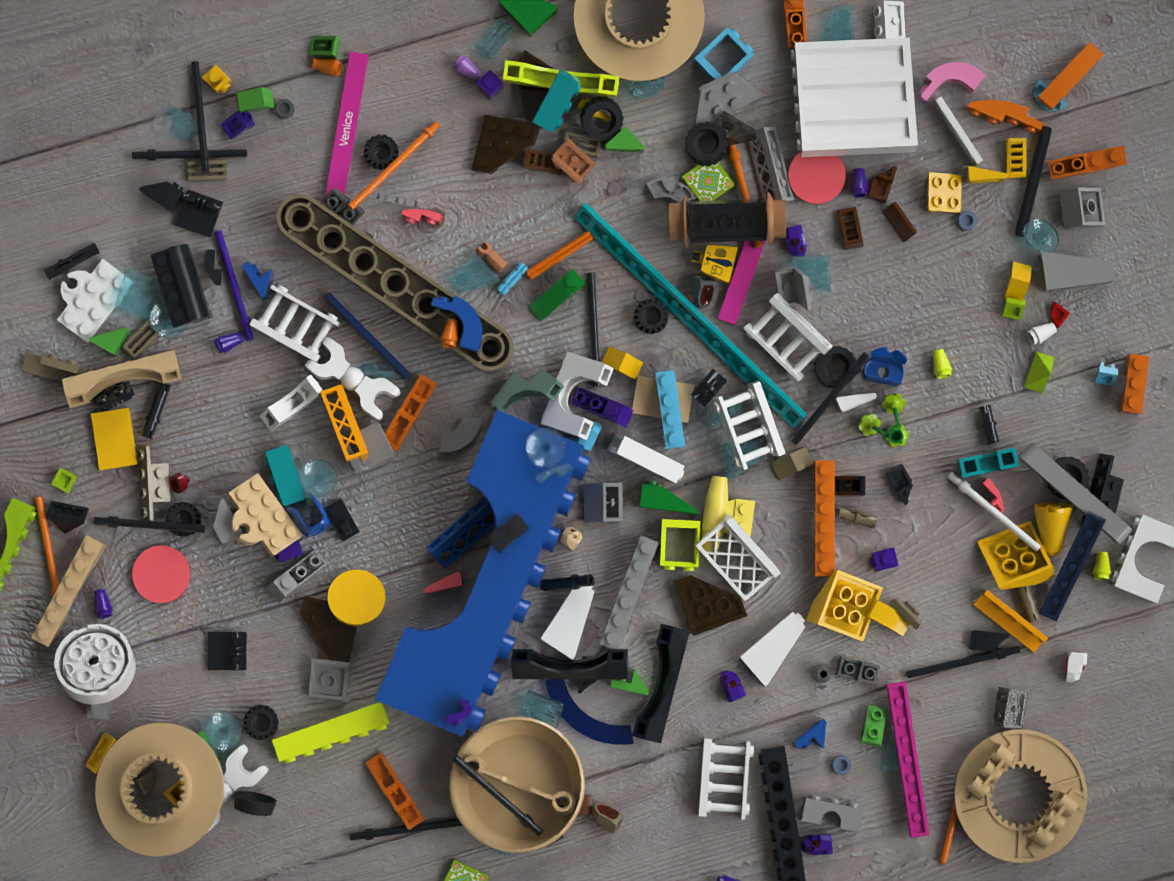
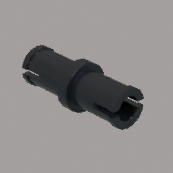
[979,404,1000,444]

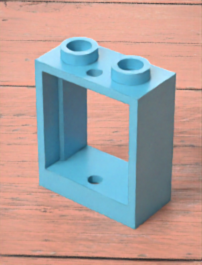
[694,27,754,81]

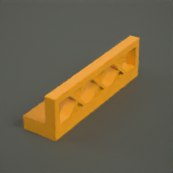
[320,384,368,462]
[973,590,1048,653]

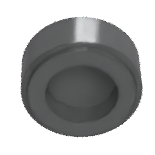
[275,99,295,119]

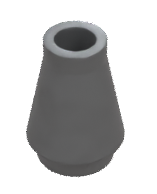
[812,664,832,683]

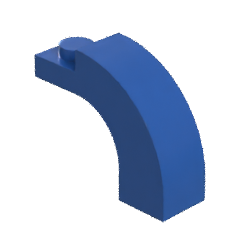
[431,296,483,353]

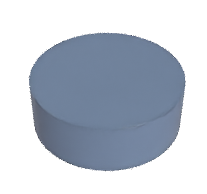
[957,211,977,231]
[831,755,851,775]

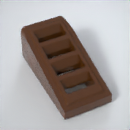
[523,149,562,175]
[837,207,863,250]

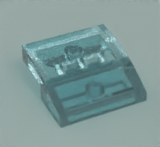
[115,269,161,319]

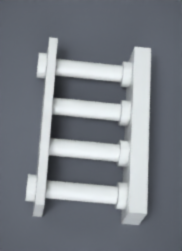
[250,284,340,363]
[744,293,833,381]
[713,381,786,470]
[698,738,754,820]

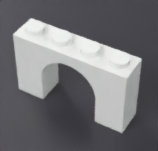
[540,352,614,440]
[1110,514,1174,603]

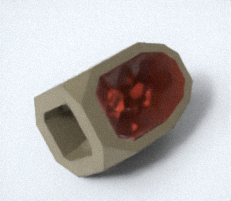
[592,803,624,834]

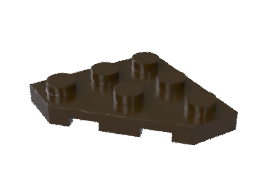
[517,50,554,129]
[471,115,540,175]
[673,575,747,636]
[300,596,357,663]

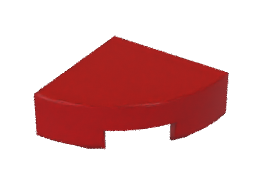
[1050,302,1070,329]

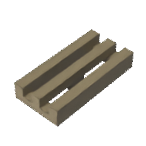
[563,131,602,158]
[188,160,227,181]
[121,319,162,360]

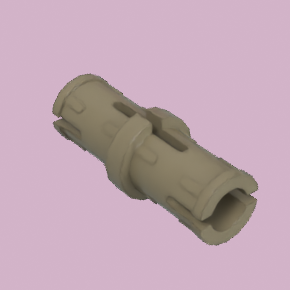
[837,506,878,528]
[1017,586,1040,623]

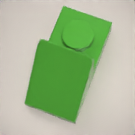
[611,668,649,695]

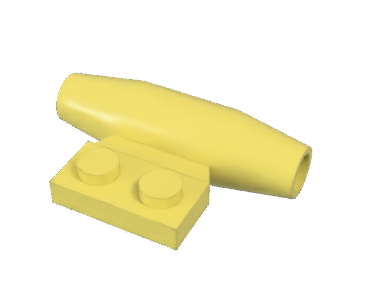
[701,476,755,551]

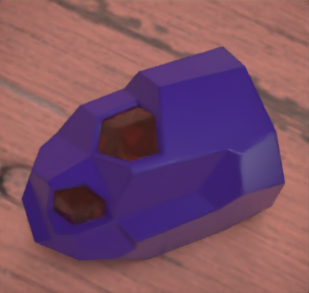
[784,225,807,257]
[719,671,746,703]
[801,834,833,855]

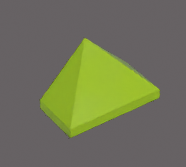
[1024,351,1054,394]

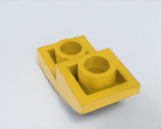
[867,600,910,636]

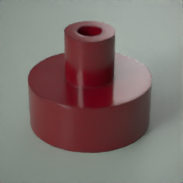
[169,473,190,494]

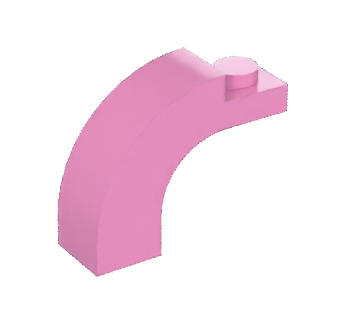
[919,62,986,104]

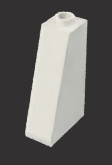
[607,434,684,483]
[541,586,594,660]
[739,612,805,686]

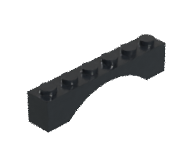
[632,624,690,743]
[511,649,629,679]

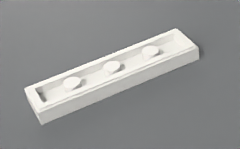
[934,97,983,166]

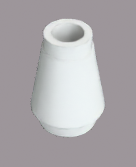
[1027,322,1057,345]

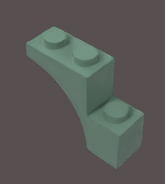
[491,369,564,413]

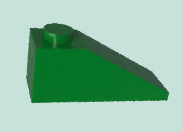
[529,269,585,321]
[640,481,697,514]

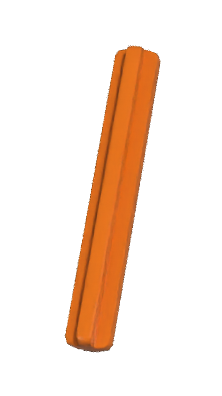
[526,231,593,280]

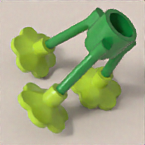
[858,393,909,447]

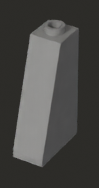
[1039,252,1117,292]

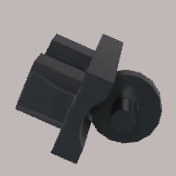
[690,369,727,407]

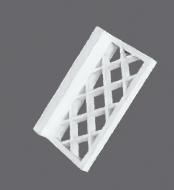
[695,513,781,601]

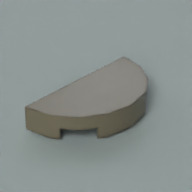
[889,598,922,630]

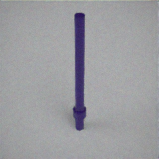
[214,230,254,341]

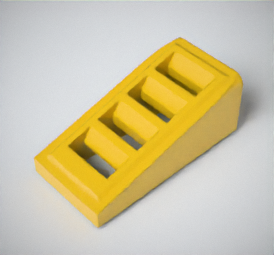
[1005,138,1026,178]
[966,166,1008,184]

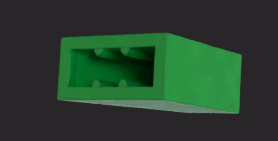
[499,0,558,37]

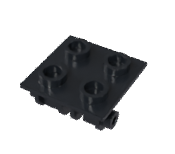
[175,189,223,238]
[94,381,135,411]
[208,632,247,670]

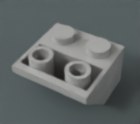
[584,483,623,522]
[213,499,247,545]

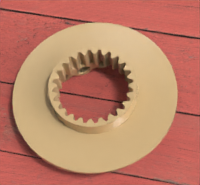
[574,0,705,82]
[95,723,224,857]
[954,729,1088,863]

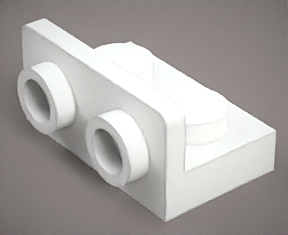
[873,1,905,39]

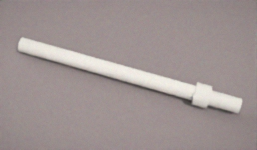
[947,472,1041,552]

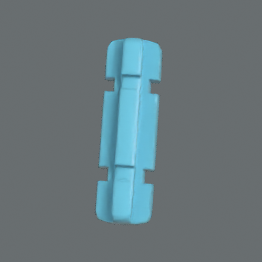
[497,262,528,295]

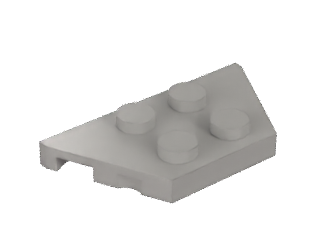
[693,71,762,125]

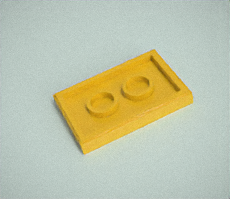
[91,408,138,471]

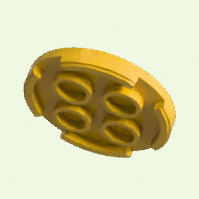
[328,570,386,627]

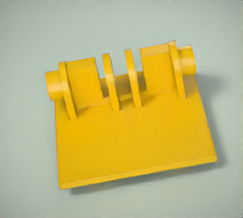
[926,172,962,213]

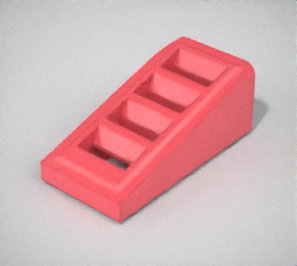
[424,571,463,594]

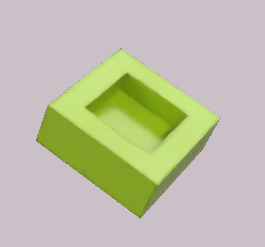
[1002,297,1025,320]
[51,467,78,493]

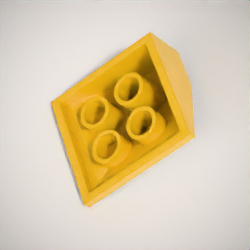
[977,521,1054,590]
[806,569,883,642]

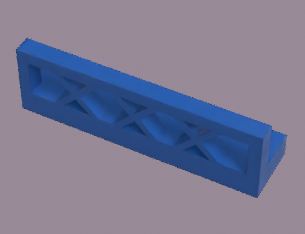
[426,497,496,569]

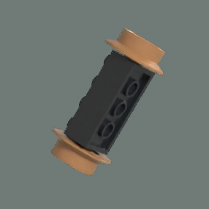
[669,192,786,249]

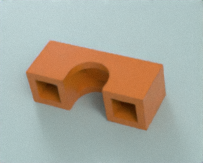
[1119,354,1149,415]

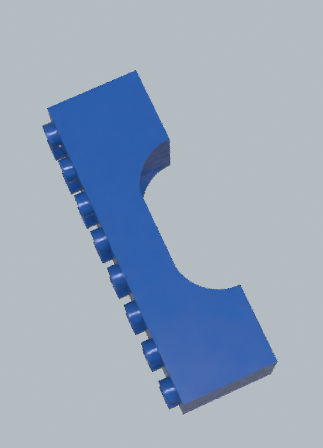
[375,410,591,736]

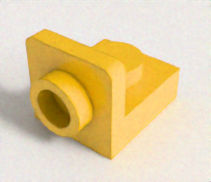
[202,65,232,95]

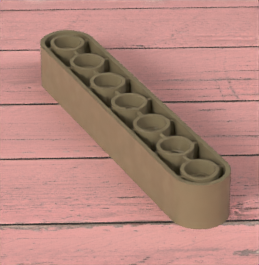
[276,194,514,373]

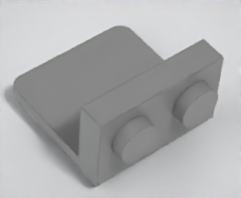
[773,265,813,311]
[340,422,394,474]

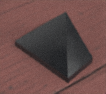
[46,501,89,534]

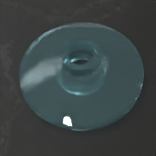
[1023,219,1059,253]
[150,300,188,337]
[526,428,566,467]
[299,460,337,497]
[204,712,243,751]

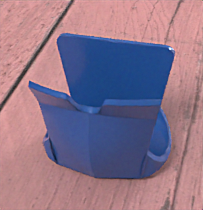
[863,347,907,387]
[285,494,332,537]

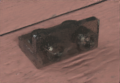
[993,687,1028,729]

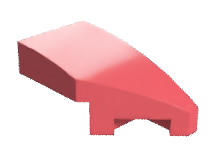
[981,478,1004,513]

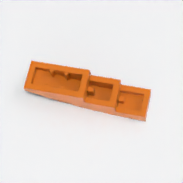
[1037,42,1104,110]
[385,374,438,452]
[366,752,425,830]

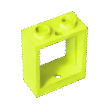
[660,519,701,571]

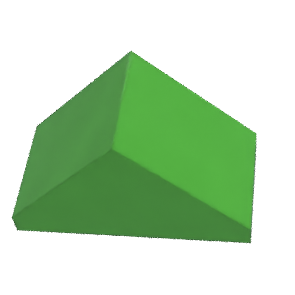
[308,36,341,59]
[235,87,275,112]
[606,126,644,152]
[89,327,130,356]

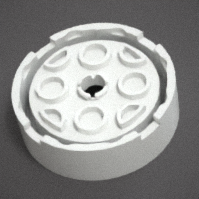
[54,624,136,705]

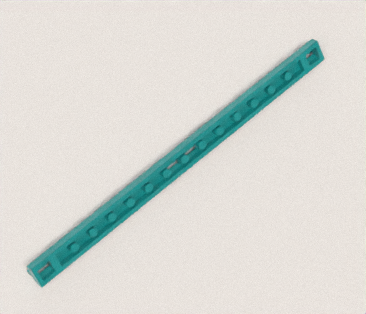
[574,203,807,429]

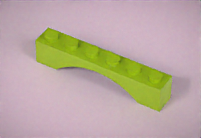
[0,498,37,593]

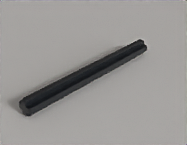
[1015,126,1052,237]

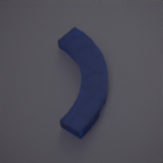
[545,679,634,745]

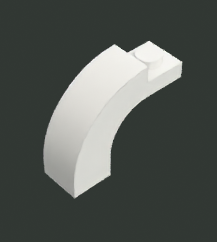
[260,375,322,431]

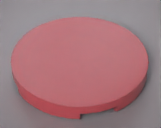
[788,152,846,205]
[132,545,190,603]

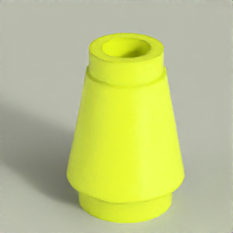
[933,349,952,379]
[1092,552,1111,581]

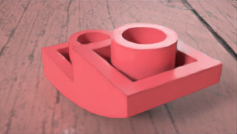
[401,209,443,225]

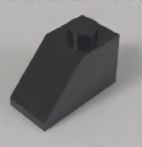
[139,181,185,213]

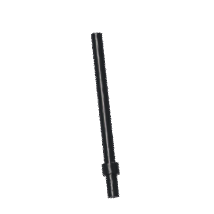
[191,61,210,174]
[132,149,247,161]
[587,273,601,387]
[791,352,870,445]
[94,516,205,533]
[906,645,1021,679]
[452,755,543,836]
[350,819,463,841]

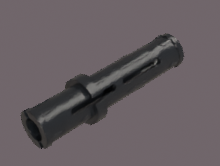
[44,243,100,280]
[141,382,172,439]
[540,574,594,591]

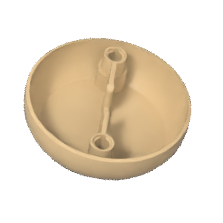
[450,717,585,853]

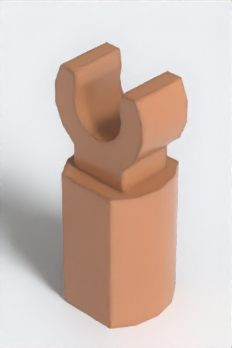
[475,241,508,274]

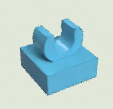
[1094,362,1118,386]

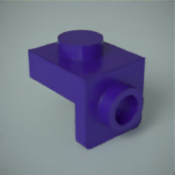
[445,698,473,727]

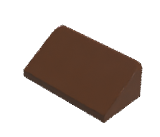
[882,202,917,242]

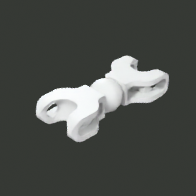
[305,337,401,421]
[206,744,269,834]

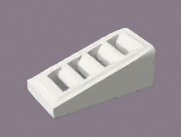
[835,393,877,413]

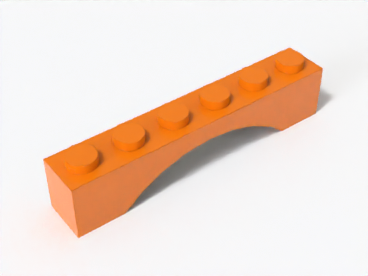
[814,460,835,577]

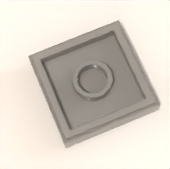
[307,658,350,701]

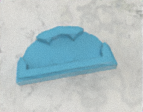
[1033,79,1067,112]

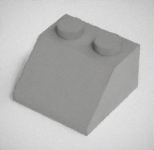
[1059,187,1105,229]

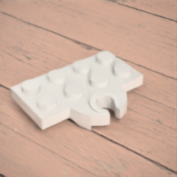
[57,259,134,343]

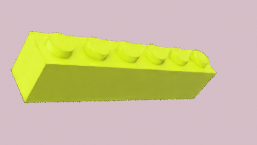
[272,702,390,764]

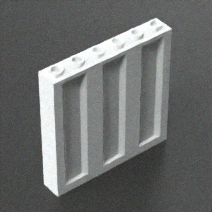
[791,38,918,157]

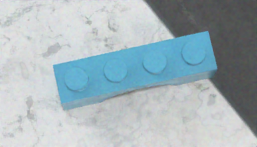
[654,369,685,449]

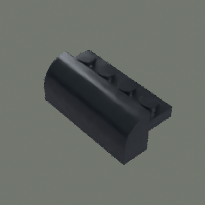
[150,244,212,328]

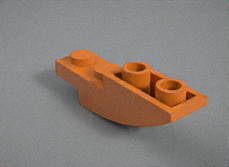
[783,0,807,48]
[966,100,1044,134]
[1047,145,1128,180]

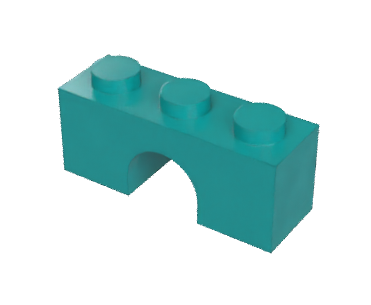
[956,447,1019,479]

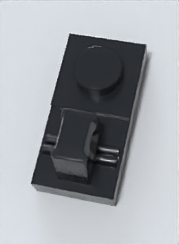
[324,499,360,542]

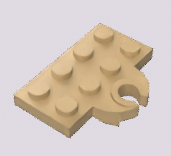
[227,473,303,558]

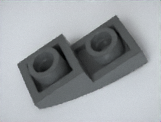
[321,188,365,225]
[835,656,880,685]

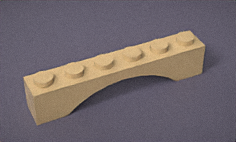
[62,350,182,408]
[31,535,106,647]

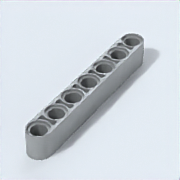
[1018,443,1132,545]

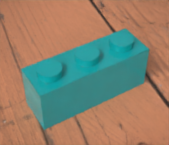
[533,69,581,133]
[264,445,307,507]

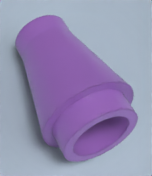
[452,55,481,81]

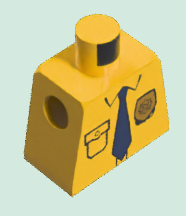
[691,245,738,285]

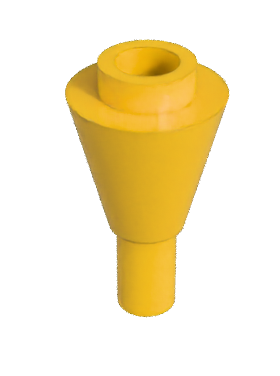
[577,96,611,123]

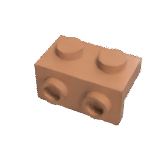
[551,138,596,184]

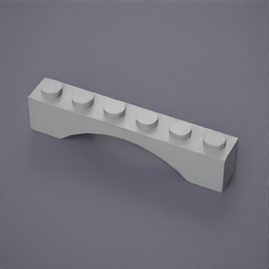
[600,536,659,649]

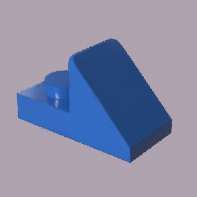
[242,262,273,299]
[793,718,826,749]

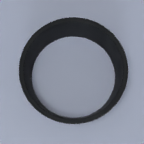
[234,791,277,816]

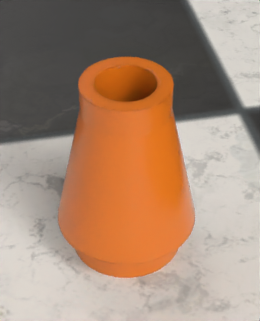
[312,58,342,77]
[440,319,459,349]

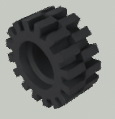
[364,134,399,170]
[634,299,669,334]
[165,502,201,537]
[243,705,279,740]

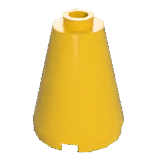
[1034,502,1073,556]

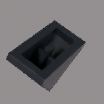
[835,476,866,496]

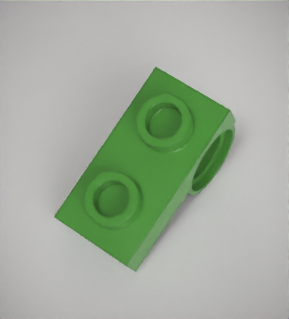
[860,705,887,747]

